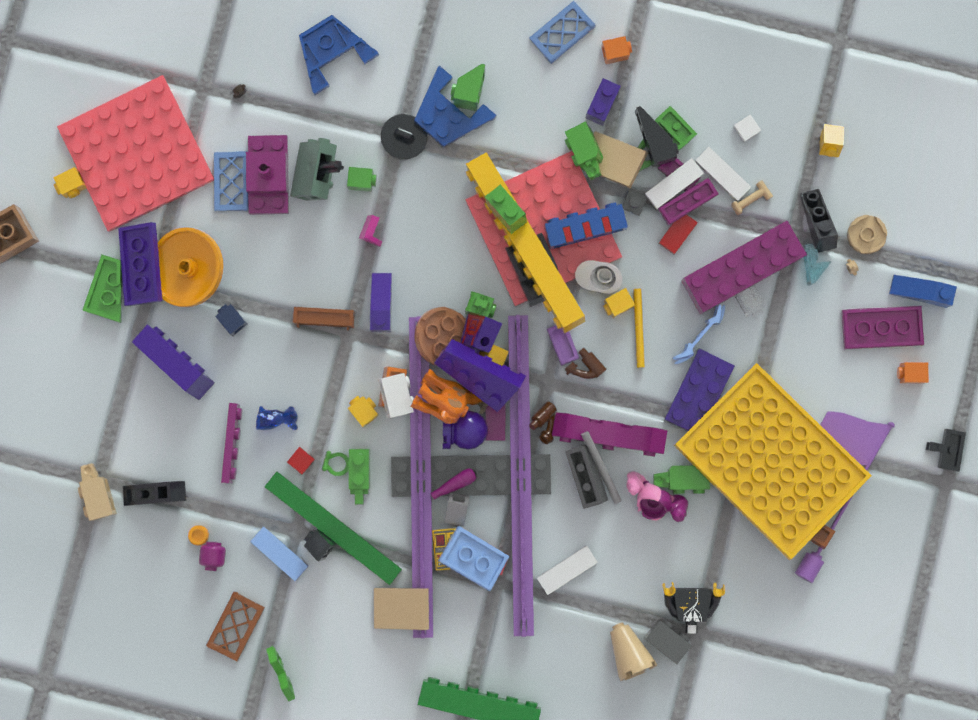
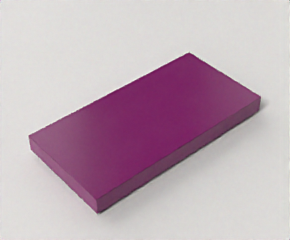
[841,306,924,350]

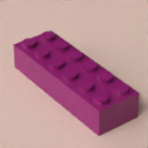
[681,221,807,315]

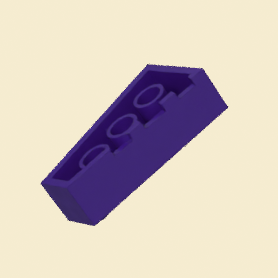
[132,324,215,400]
[434,339,526,412]

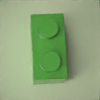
[485,184,527,234]

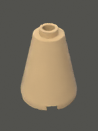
[610,622,657,682]

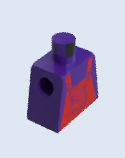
[460,314,502,354]

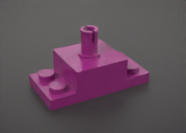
[246,135,289,215]

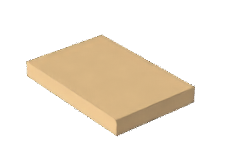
[580,131,648,189]
[374,588,429,630]

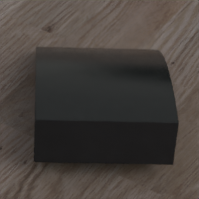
[505,233,560,307]

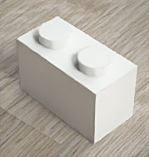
[378,373,414,418]

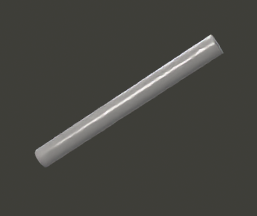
[581,431,621,504]

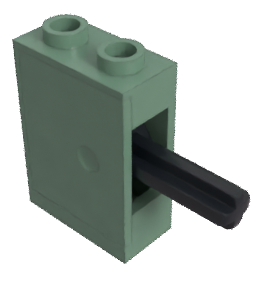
[290,138,344,201]

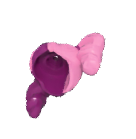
[626,471,689,522]

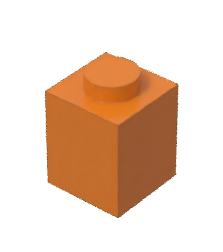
[601,36,632,65]
[897,362,929,384]

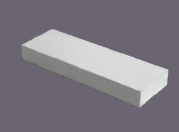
[695,147,751,201]
[645,158,704,210]
[537,546,598,595]

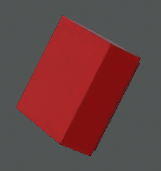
[287,447,315,475]

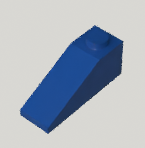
[889,275,957,308]

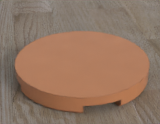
[415,307,466,366]

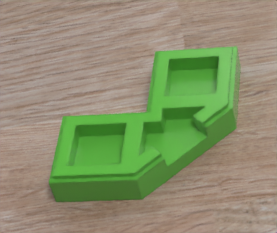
[266,646,295,702]

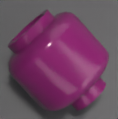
[199,542,226,571]

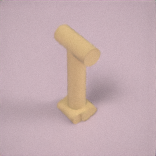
[731,180,773,215]

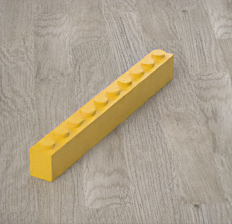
[465,152,586,333]

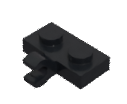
[926,429,966,472]

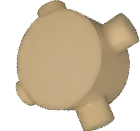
[846,259,859,276]

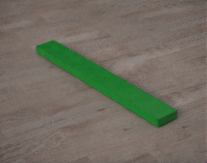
[265,471,402,585]

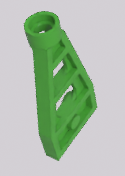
[637,106,697,172]

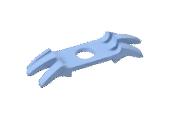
[673,304,725,364]

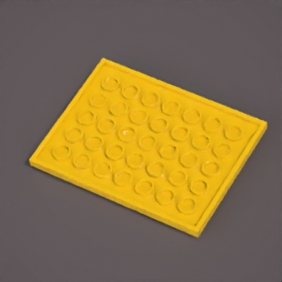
[674,363,872,560]

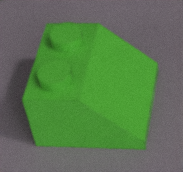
[451,64,485,111]

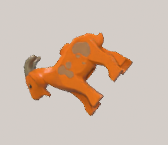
[410,369,489,424]

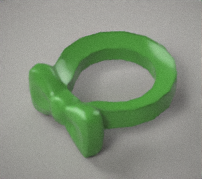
[322,451,349,476]

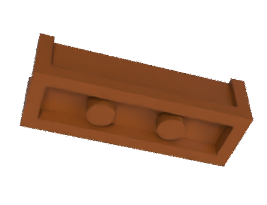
[293,307,355,331]

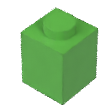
[347,167,377,192]

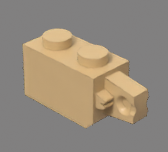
[78,463,117,521]

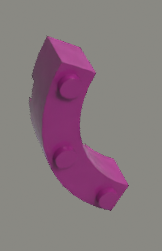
[552,412,668,457]

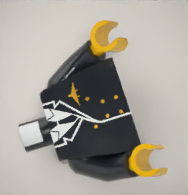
[662,582,725,633]

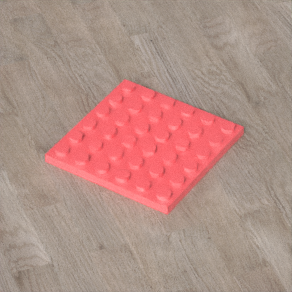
[57,75,214,232]
[465,151,622,307]

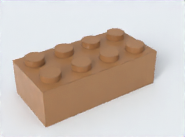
[0,204,39,264]

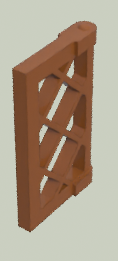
[206,591,265,661]

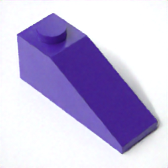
[370,273,392,332]

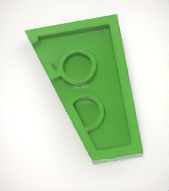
[82,254,122,323]

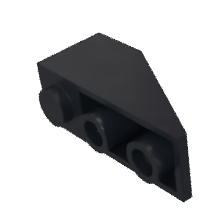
[800,189,838,253]

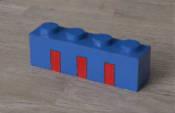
[544,202,628,250]

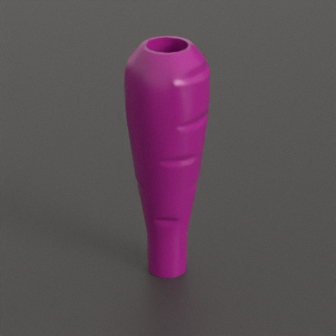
[430,468,477,500]

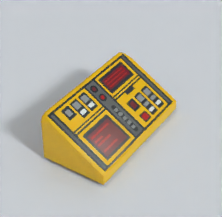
[432,528,455,570]

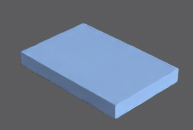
[438,526,510,591]

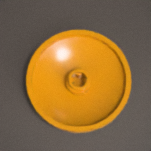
[158,227,223,307]

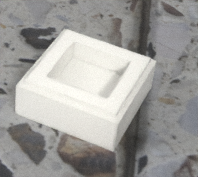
[733,115,761,142]

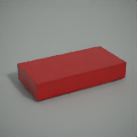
[658,215,698,255]

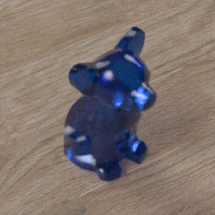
[256,406,298,430]

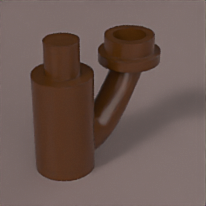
[564,348,607,379]
[529,402,557,444]

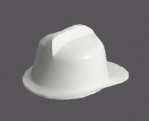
[575,260,622,294]

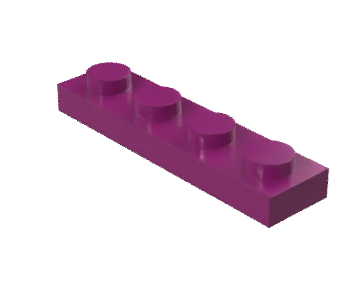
[221,403,242,483]

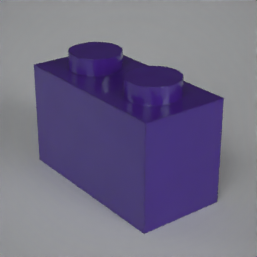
[585,78,621,126]

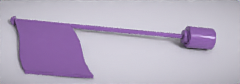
[795,411,895,583]

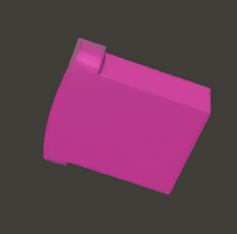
[359,215,382,247]

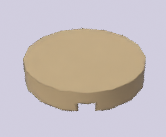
[847,215,887,254]

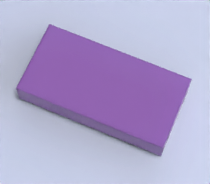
[547,325,580,366]

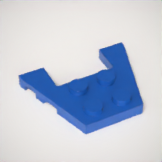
[299,15,379,95]
[414,65,497,148]

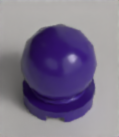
[442,410,488,450]

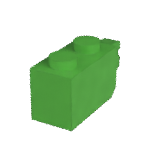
[565,121,603,180]
[465,291,497,318]
[349,449,370,505]
[653,465,710,494]

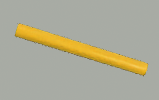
[633,289,645,368]

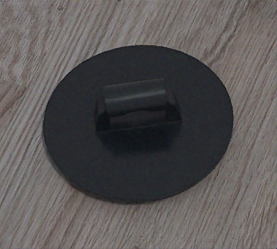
[381,114,428,159]

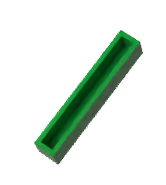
[417,677,541,720]

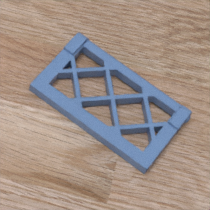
[529,1,596,64]
[214,151,249,211]

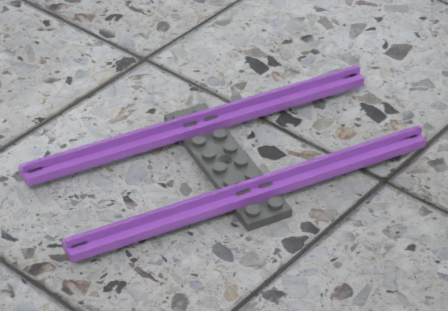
[391,315,551,638]

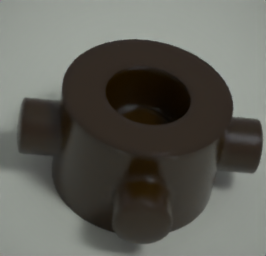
[232,84,246,98]

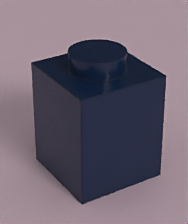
[215,304,248,336]

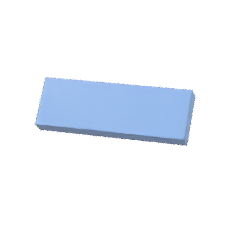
[250,527,308,581]

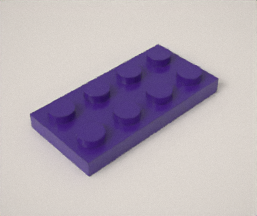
[118,222,162,306]
[664,348,735,431]

